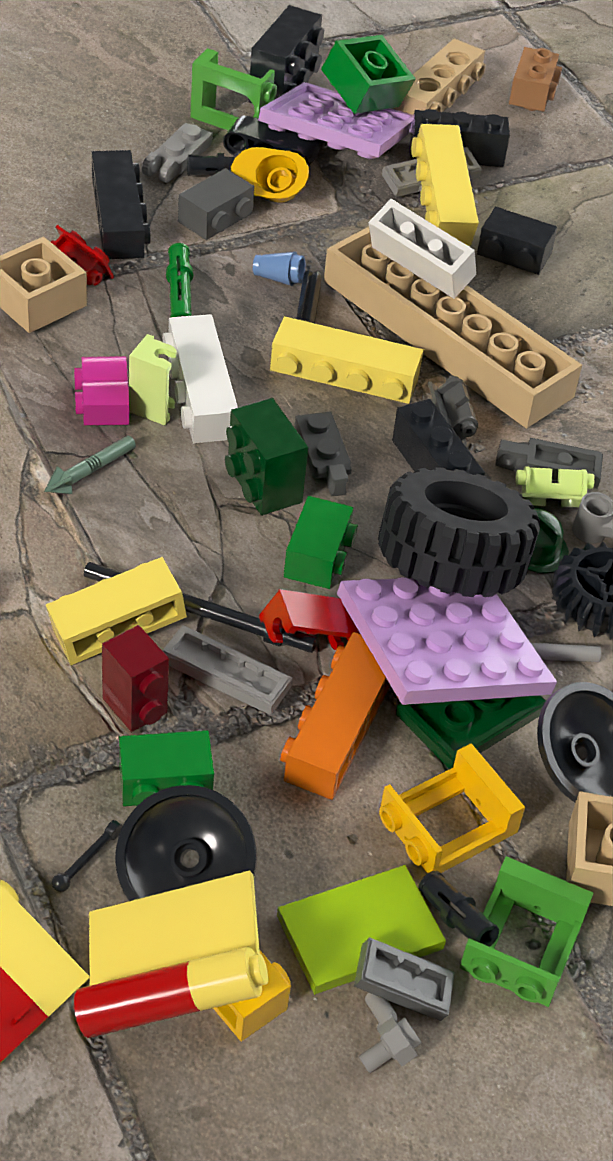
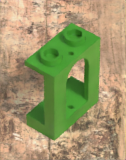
[190,48,277,130]
[460,856,594,1007]

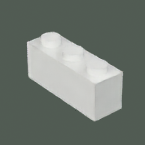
[368,199,476,299]

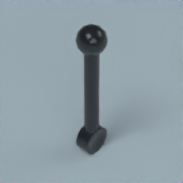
[51,820,123,892]

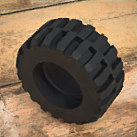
[378,467,540,597]

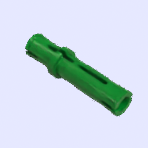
[166,243,194,318]

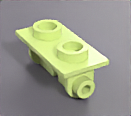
[516,466,594,508]

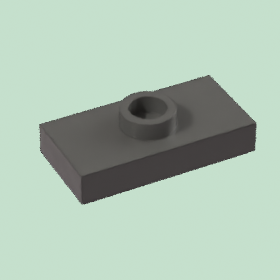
[354,937,455,1021]

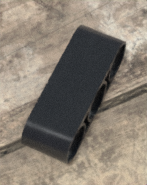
[223,115,320,167]

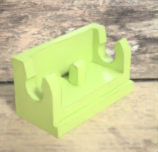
[129,334,177,425]

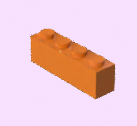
[280,632,391,800]

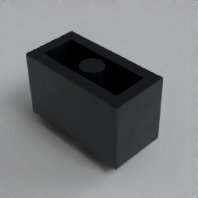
[477,206,557,275]

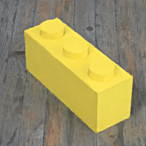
[45,557,187,665]

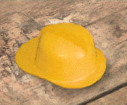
[231,147,309,203]

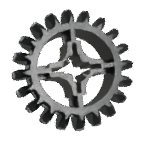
[552,541,613,640]

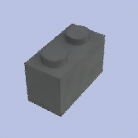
[178,168,254,240]

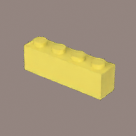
[411,124,479,245]
[270,316,423,404]

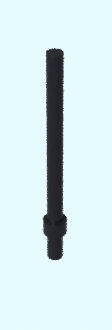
[84,562,317,653]

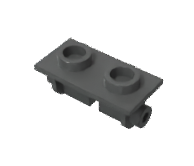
[428,376,478,449]

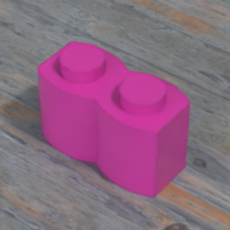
[74,356,129,425]

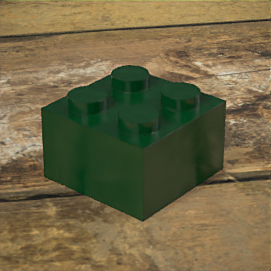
[225,397,308,516]

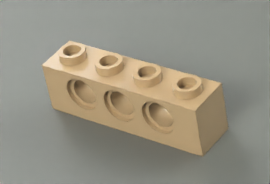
[392,38,486,115]

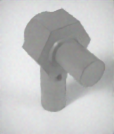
[359,993,422,1073]

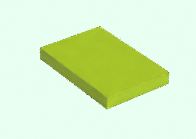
[277,865,446,995]

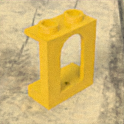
[379,743,525,873]

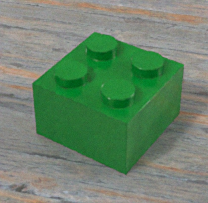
[321,35,416,114]

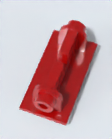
[50,225,114,285]

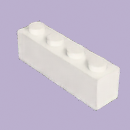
[163,314,238,443]

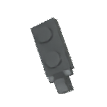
[295,411,352,497]
[495,438,603,489]

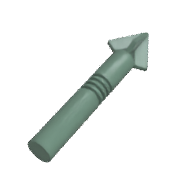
[44,435,136,494]

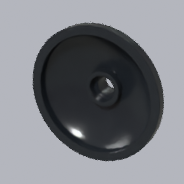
[537,682,613,803]
[115,785,257,901]

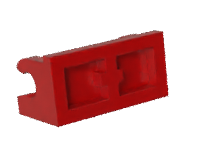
[258,589,360,650]

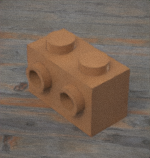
[509,47,562,111]

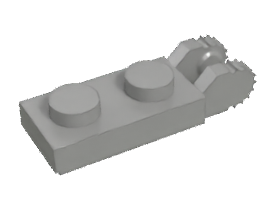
[141,123,213,183]

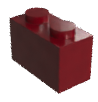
[102,625,169,733]

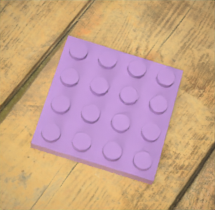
[258,82,414,159]
[337,577,557,705]

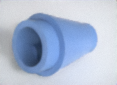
[253,251,306,286]

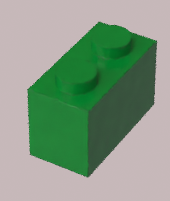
[283,496,358,589]
[119,730,214,807]

